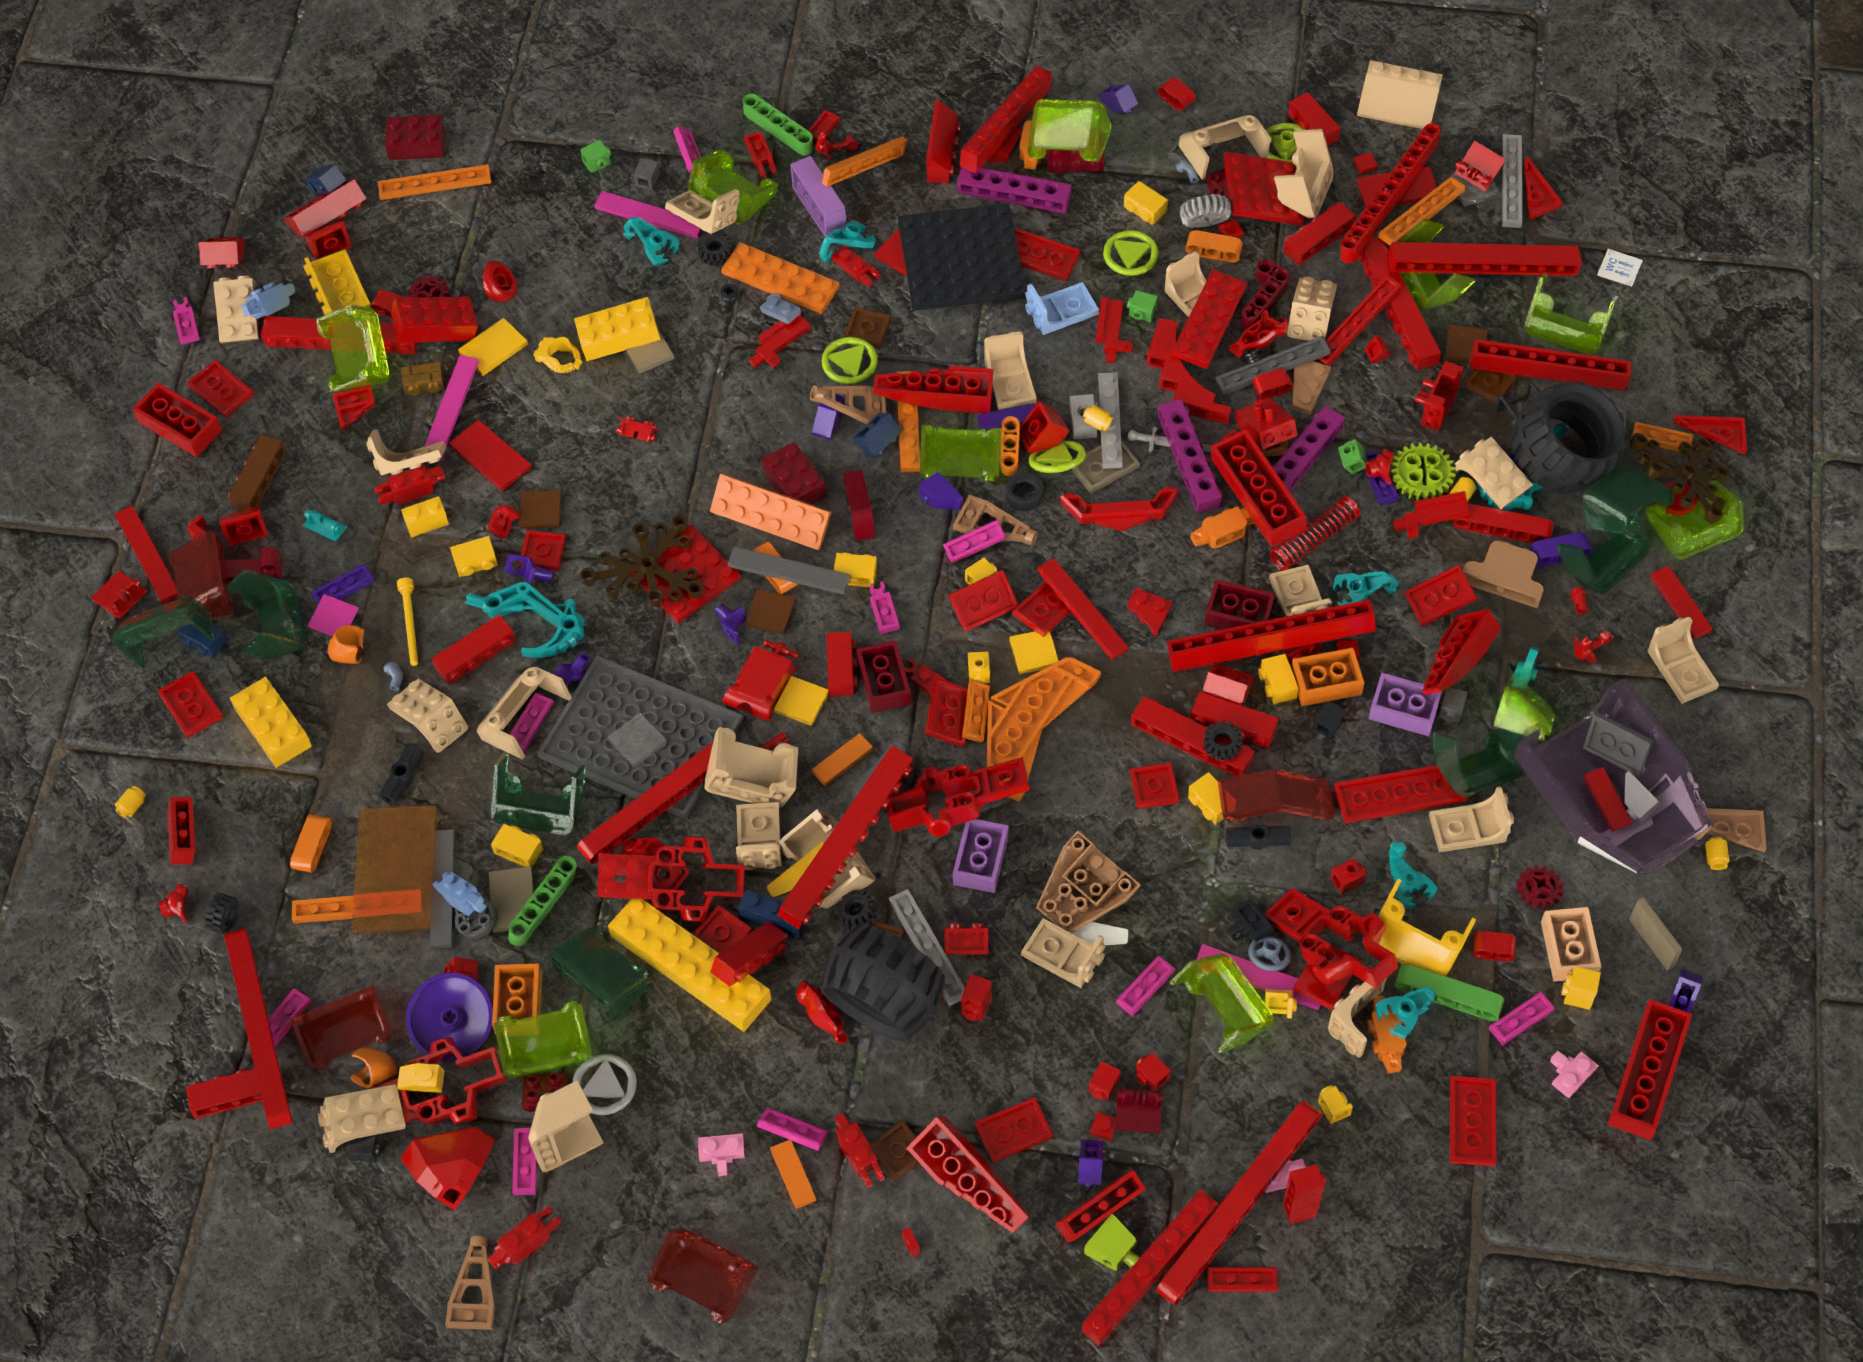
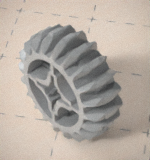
[1180,194,1231,228]

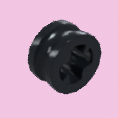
[721,284,738,303]
[1242,348,1262,365]

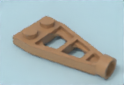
[810,386,886,424]
[953,495,1038,546]
[445,1236,495,1330]

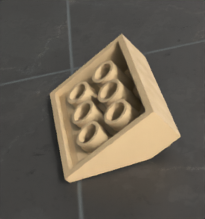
[1357,60,1443,129]

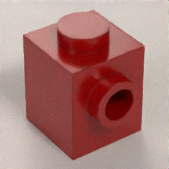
[1330,858,1366,895]
[1135,1052,1171,1091]

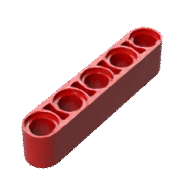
[1453,503,1554,544]

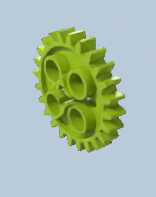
[1390,442,1456,501]

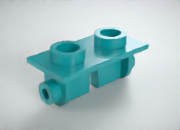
[303,510,347,542]

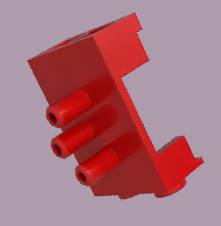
[1415,361,1464,431]
[1235,398,1298,450]

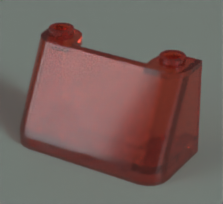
[169,530,233,621]
[290,985,394,1071]
[646,1228,759,1324]

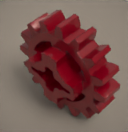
[408,275,450,297]
[1516,864,1564,911]

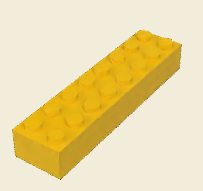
[608,899,771,1032]

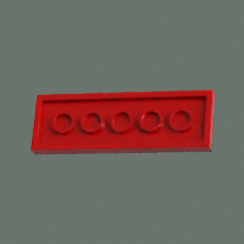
[1171,269,1248,369]
[1333,762,1468,824]

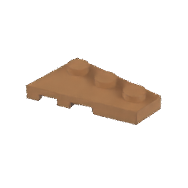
[1292,361,1331,416]
[1698,808,1767,853]

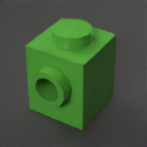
[580,140,611,173]
[1127,290,1158,322]
[1338,439,1368,475]

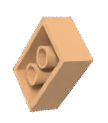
[1541,907,1601,981]

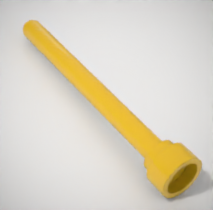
[397,578,418,666]

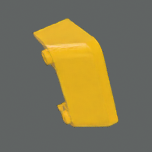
[1378,879,1476,976]

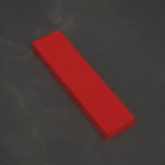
[1650,566,1713,640]

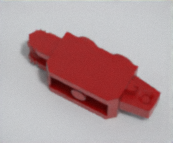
[374,465,445,505]
[835,1113,885,1188]
[488,1206,562,1269]

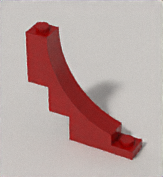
[1147,318,1232,425]

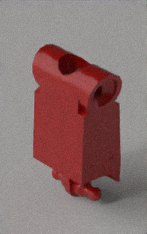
[723,640,798,722]

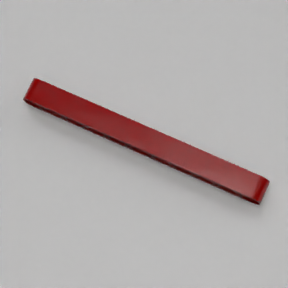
[1340,123,1441,263]
[224,928,293,1130]
[1156,1100,1323,1306]

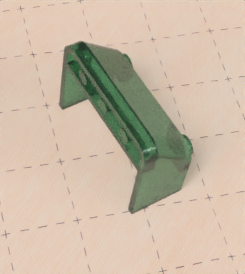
[1556,498,1650,594]
[224,569,309,659]
[113,596,215,667]
[1433,709,1525,797]
[491,752,585,835]

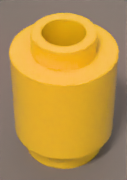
[1083,405,1114,431]
[1449,477,1477,502]
[115,786,146,818]
[1705,837,1729,870]

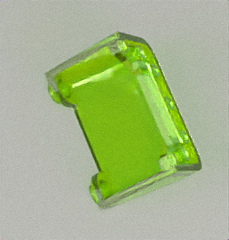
[1027,99,1112,161]
[688,149,778,225]
[316,305,389,393]
[919,425,1001,481]
[1646,480,1744,560]
[1494,674,1556,741]
[494,1001,593,1079]

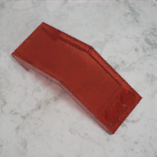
[1218,769,1334,822]

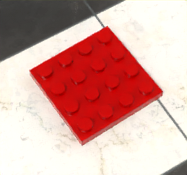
[1223,152,1304,225]
[630,523,741,624]

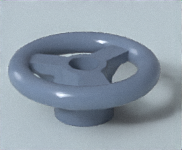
[1248,936,1292,971]

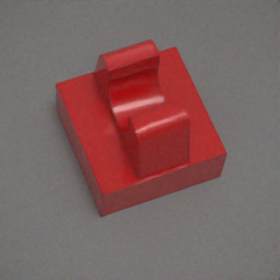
[1365,336,1391,364]

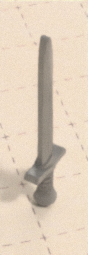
[1128,427,1212,454]

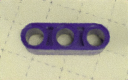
[1530,532,1592,567]

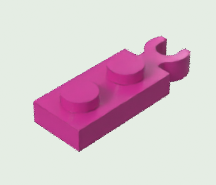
[173,297,200,345]
[869,581,900,634]

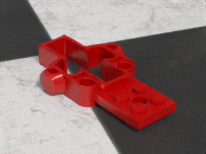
[888,757,1030,837]
[597,836,745,923]
[1263,888,1398,989]
[367,1037,508,1126]

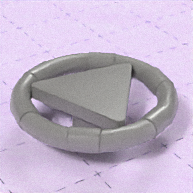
[572,1054,637,1115]

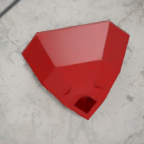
[401,1127,495,1210]

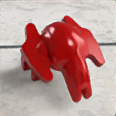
[816,131,860,160]
[1572,631,1614,664]

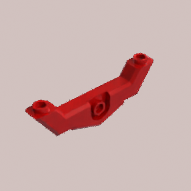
[1060,486,1179,531]

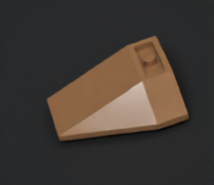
[1036,831,1141,933]

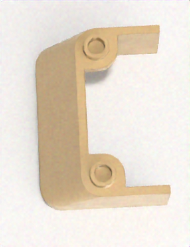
[1179,115,1271,179]
[1274,129,1334,218]
[477,667,572,759]
[528,1081,603,1172]

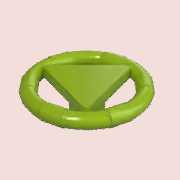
[1266,123,1303,166]
[1103,230,1159,276]
[822,337,878,384]
[1029,440,1086,473]

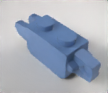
[241,282,295,319]
[432,872,487,916]

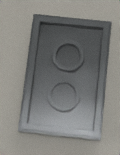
[1583,712,1653,777]

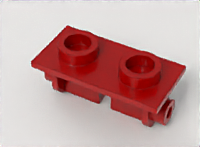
[617,416,660,443]
[1282,642,1323,667]

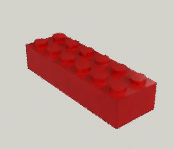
[1211,429,1307,547]
[1607,999,1692,1140]

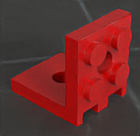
[614,838,690,904]

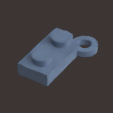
[760,293,801,324]

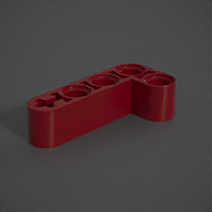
[1241,260,1290,330]
[843,469,875,542]
[204,547,284,587]

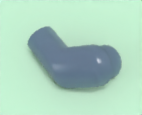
[1176,160,1199,183]
[383,662,404,691]

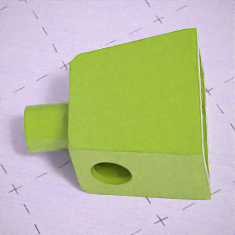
[1084,1214,1140,1271]

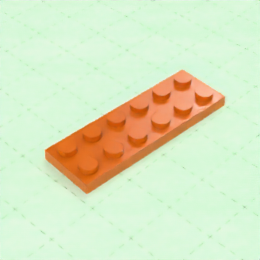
[721,242,840,314]
[710,473,831,550]

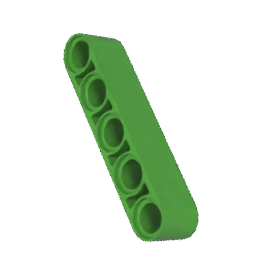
[743,94,814,156]
[508,856,577,946]
[1394,964,1504,1021]

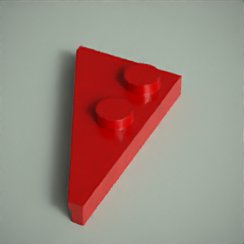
[1523,157,1563,220]
[1673,415,1747,454]

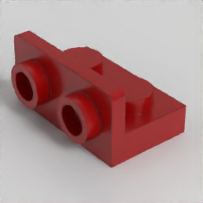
[945,923,988,955]

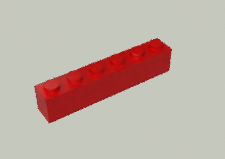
[1131,696,1255,780]

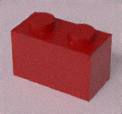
[961,974,992,1021]

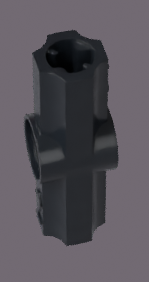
[379,743,425,805]
[1225,823,1291,850]

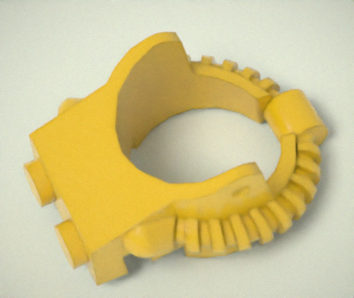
[534,337,582,373]

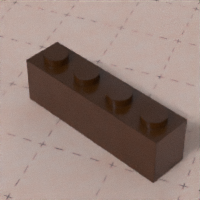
[228,435,286,511]

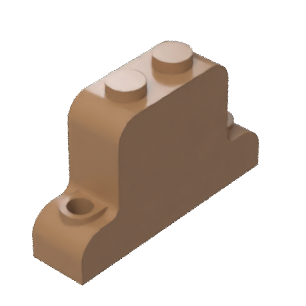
[1463,541,1544,608]

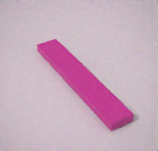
[595,191,702,239]
[424,355,479,460]
[1195,944,1321,1011]

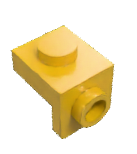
[1264,989,1297,1019]

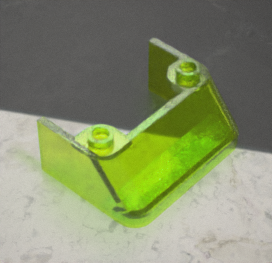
[1400,219,1475,311]
[1524,273,1619,354]
[1169,954,1274,1053]

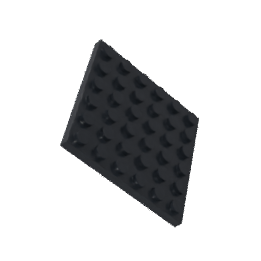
[897,203,1026,311]

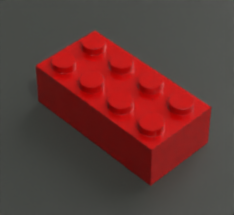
[391,297,478,342]
[132,382,222,457]

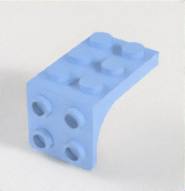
[1025,282,1099,335]

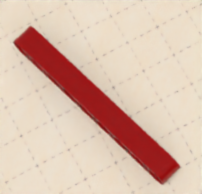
[577,742,713,864]

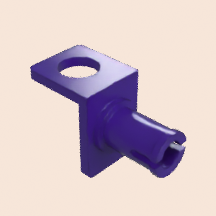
[505,554,552,585]
[715,604,747,645]
[553,652,590,686]

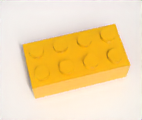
[574,297,661,361]
[230,677,312,768]

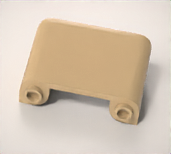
[704,727,798,808]
[779,809,875,909]

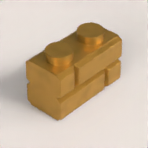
[401,362,444,396]

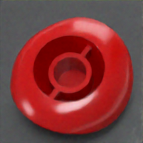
[483,260,518,302]

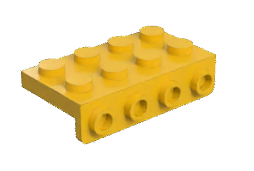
[303,249,371,320]

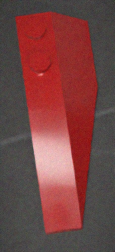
[873,366,994,414]
[1422,609,1501,695]
[906,1115,1030,1233]

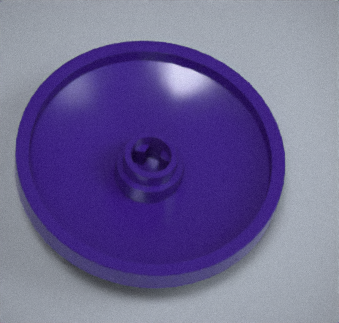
[406,973,493,1062]

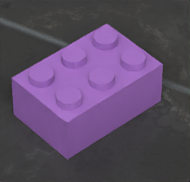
[1368,673,1442,736]
[953,819,1009,893]

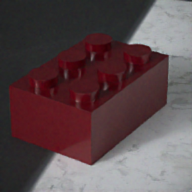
[385,114,445,160]
[1047,129,1105,173]
[761,442,826,504]
[1204,579,1275,629]
[856,640,911,713]

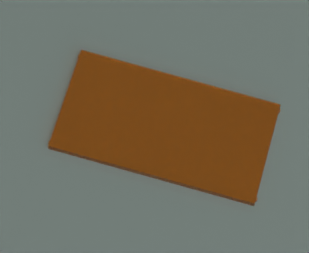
[351,806,437,933]

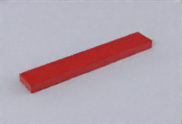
[1316,275,1402,366]
[114,506,181,604]
[1037,558,1129,660]

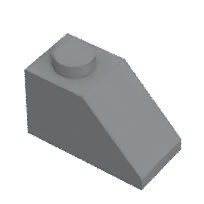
[1625,771,1661,822]

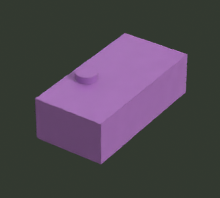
[790,156,846,237]

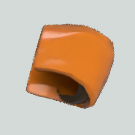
[328,625,364,664]
[350,1047,398,1089]

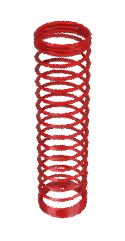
[1270,496,1360,571]

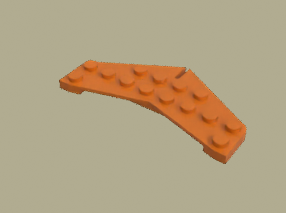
[987,657,1101,802]

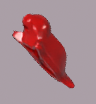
[1229,310,1289,358]
[796,981,848,1044]

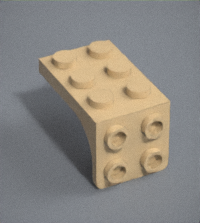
[665,189,740,234]
[1165,251,1207,318]
[213,276,260,344]
[1287,277,1337,341]
[984,331,1037,410]
[366,429,446,475]
[1454,437,1533,509]
[1269,565,1332,617]
[1647,617,1719,704]
[387,678,468,753]
[1429,787,1514,852]
[736,802,782,870]
[1021,918,1105,988]
[1328,978,1387,1058]
[318,1084,406,1153]

